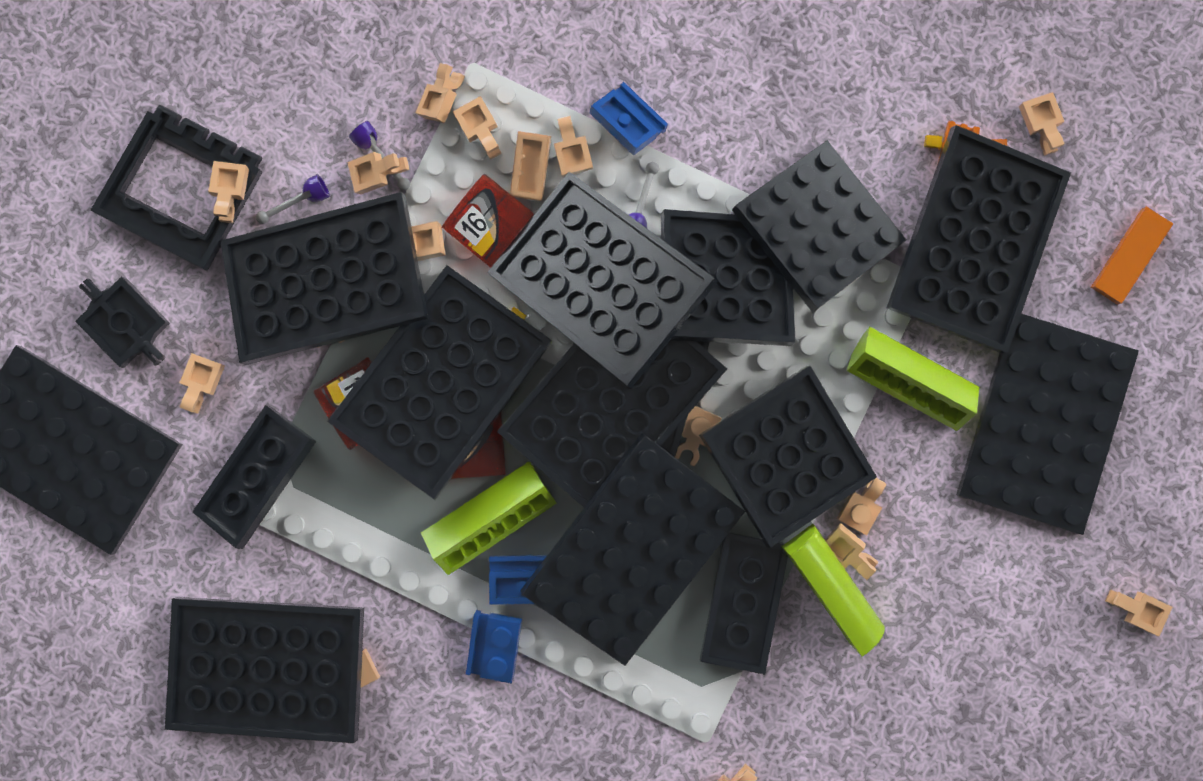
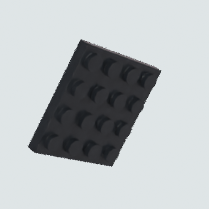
[732,140,907,313]
[661,209,795,346]
[699,366,877,548]

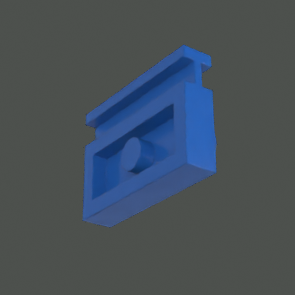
[589,82,668,156]
[489,555,547,605]
[466,610,523,684]

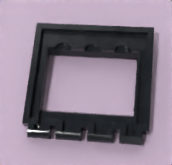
[90,105,262,271]

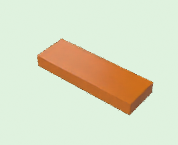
[1091,206,1173,305]

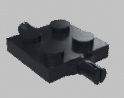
[75,276,170,368]

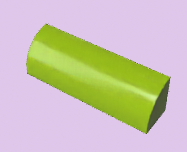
[847,326,979,431]
[421,461,557,575]
[781,524,885,657]

